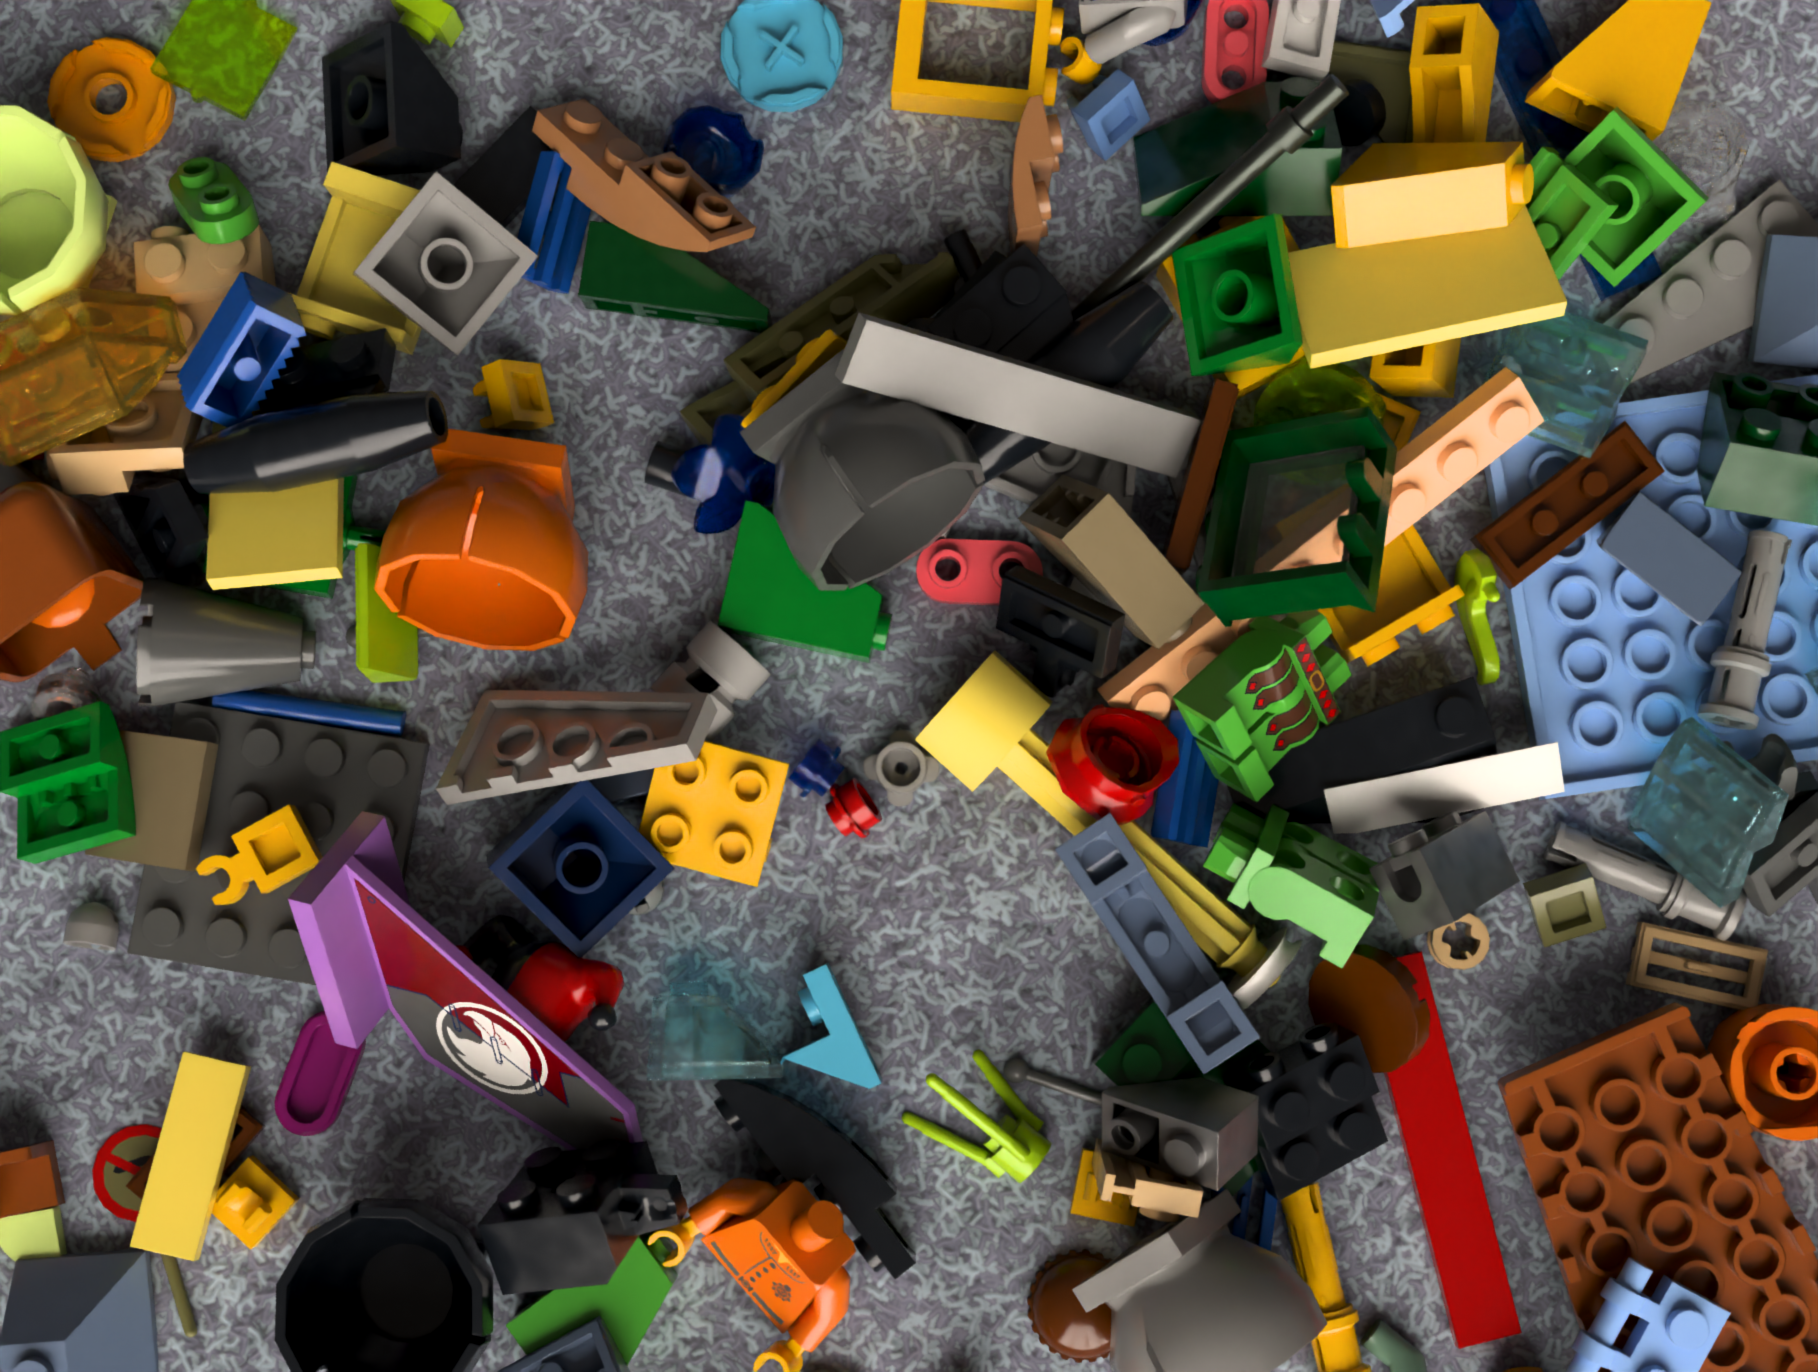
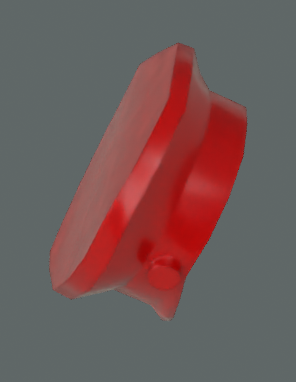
[1046,704,1179,825]

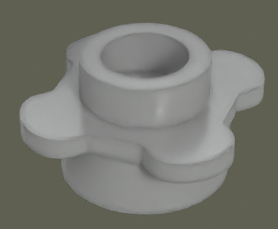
[863,730,939,807]

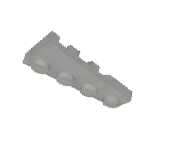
[1584,179,1818,387]
[436,690,717,805]

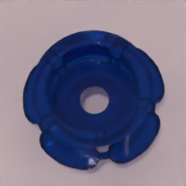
[788,739,845,798]

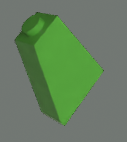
[506,1231,678,1366]

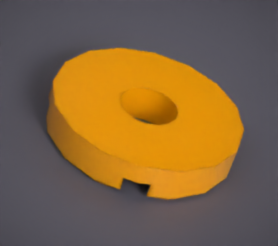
[47,37,176,162]

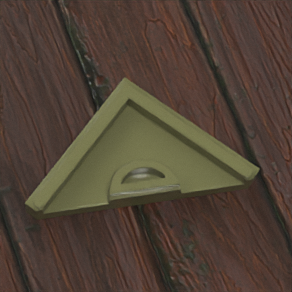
[1329,40,1413,143]

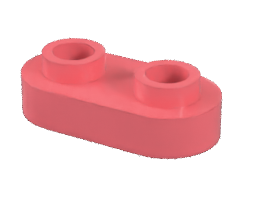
[1201,0,1269,104]
[916,538,1043,606]

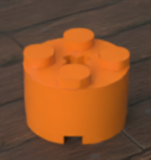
[1707,1004,1818,1141]

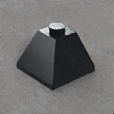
[322,21,463,176]

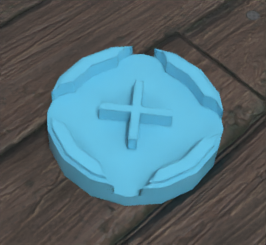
[720,0,843,112]

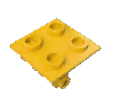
[639,741,790,887]

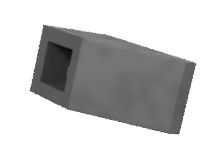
[1102,1077,1259,1191]

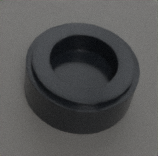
[1333,79,1386,146]

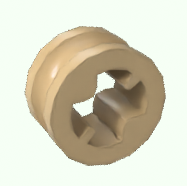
[1427,913,1490,970]

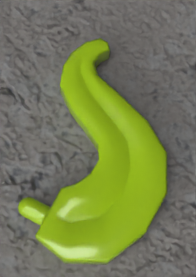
[1454,549,1500,686]

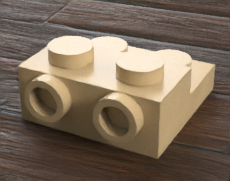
[134,225,276,374]
[46,373,203,496]

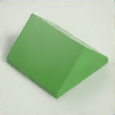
[1564,107,1709,287]

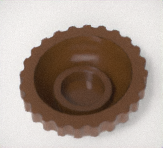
[1027,1249,1113,1363]

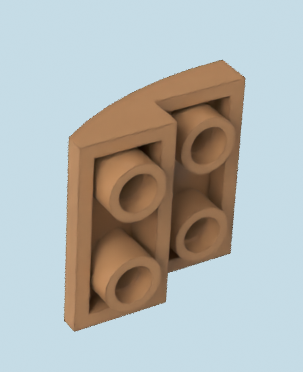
[1008,95,1063,257]

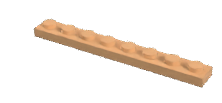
[1097,367,1544,722]

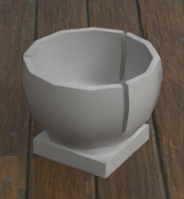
[1072,1189,1327,1372]

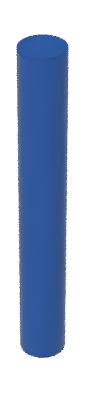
[212,690,406,736]

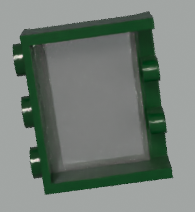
[1196,406,1397,627]

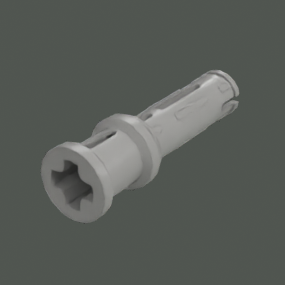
[1697,530,1792,730]
[1543,821,1747,941]

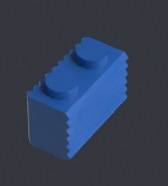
[177,272,306,427]

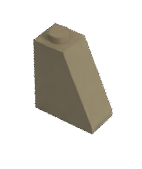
[1018,474,1205,649]

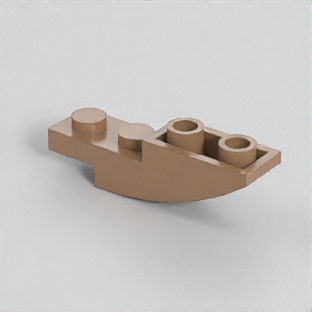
[532,98,756,252]

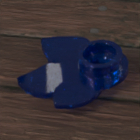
[671,414,775,534]

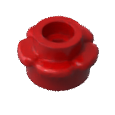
[825,778,882,838]

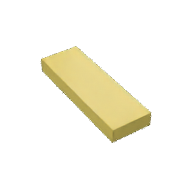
[130,1052,251,1261]

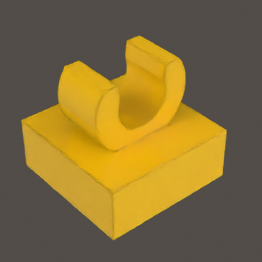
[473,359,554,430]
[1070,1147,1138,1227]
[212,1155,300,1250]

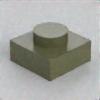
[1523,863,1607,948]

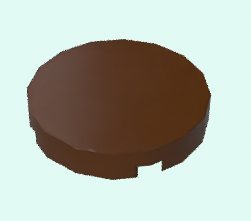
[1308,944,1430,1073]

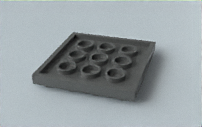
[127,702,430,985]

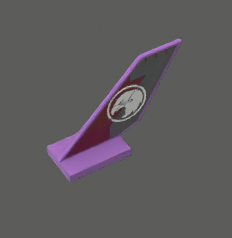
[288,811,643,1150]

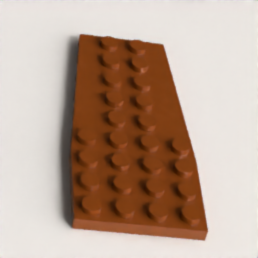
[1498,1002,1818,1372]

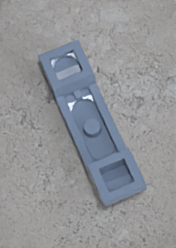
[1055,813,1260,1074]

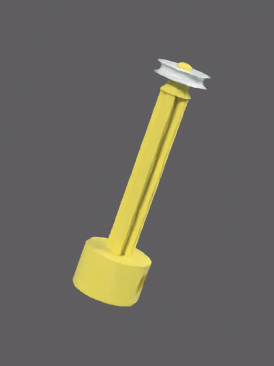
[915,650,1302,1011]

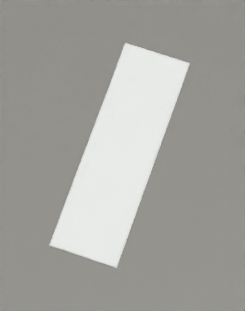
[1324,742,1565,834]

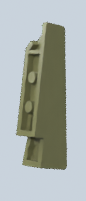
[679,252,959,487]

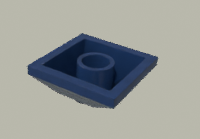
[486,780,675,958]

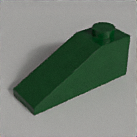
[578,221,772,333]

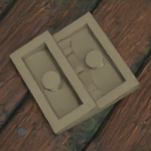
[85,730,219,871]

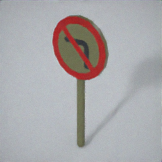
[92,1124,197,1337]

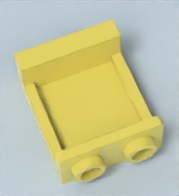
[290,161,421,355]

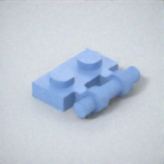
[1565,1257,1730,1372]

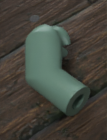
[1360,1318,1427,1372]

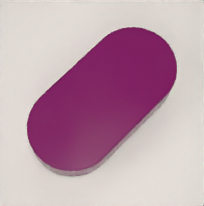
[275,1011,366,1136]

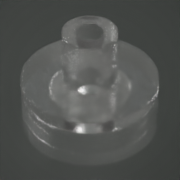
[31,667,103,720]

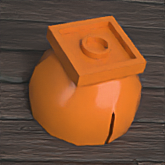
[374,428,589,651]

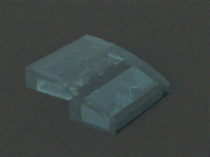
[1481,311,1649,458]
[1628,717,1789,908]

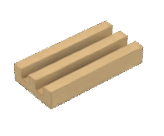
[1625,922,1768,1010]

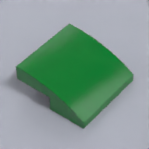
[0,701,136,864]

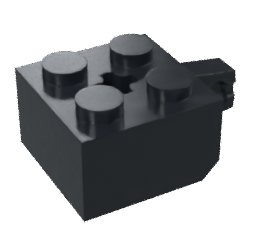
[477,1140,688,1295]

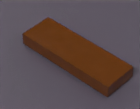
[1162,378,1239,575]
[1470,421,1665,590]

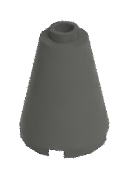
[136,577,316,706]

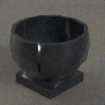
[275,1198,493,1372]

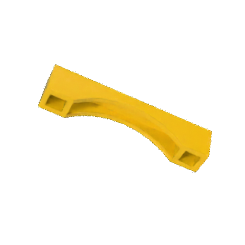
[1369,3,1499,398]

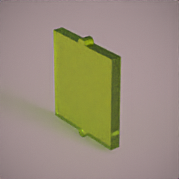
[150,0,297,121]

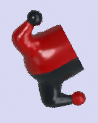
[456,915,624,1042]

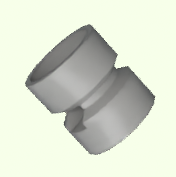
[650,620,771,742]

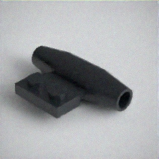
[927,244,1173,484]
[183,328,448,494]

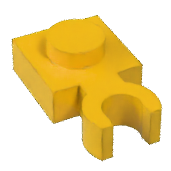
[196,804,323,905]

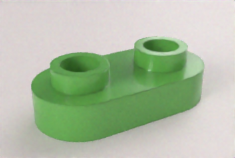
[168,157,259,244]

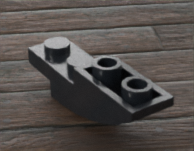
[714,1073,916,1279]

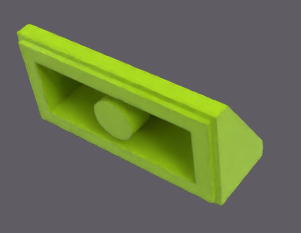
[355,543,419,683]

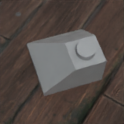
[353,171,538,356]

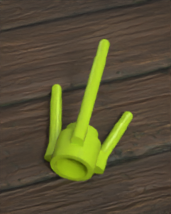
[901,1050,1052,1183]

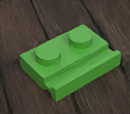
[1526,146,1619,281]

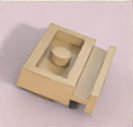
[1092,1138,1203,1222]

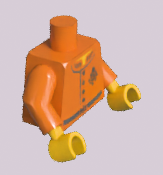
[647,1177,856,1372]

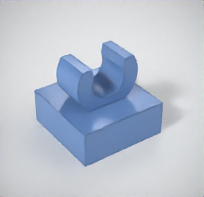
[1066,69,1151,161]

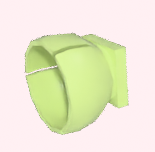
[0,105,117,318]

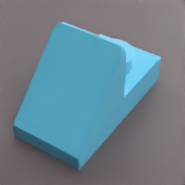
[783,963,882,1089]

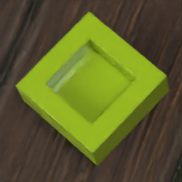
[390,0,464,48]

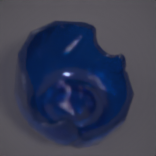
[663,105,764,198]

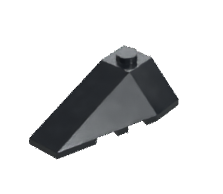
[1227,677,1497,824]

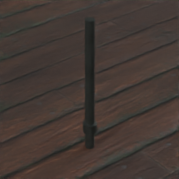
[1071,74,1349,320]

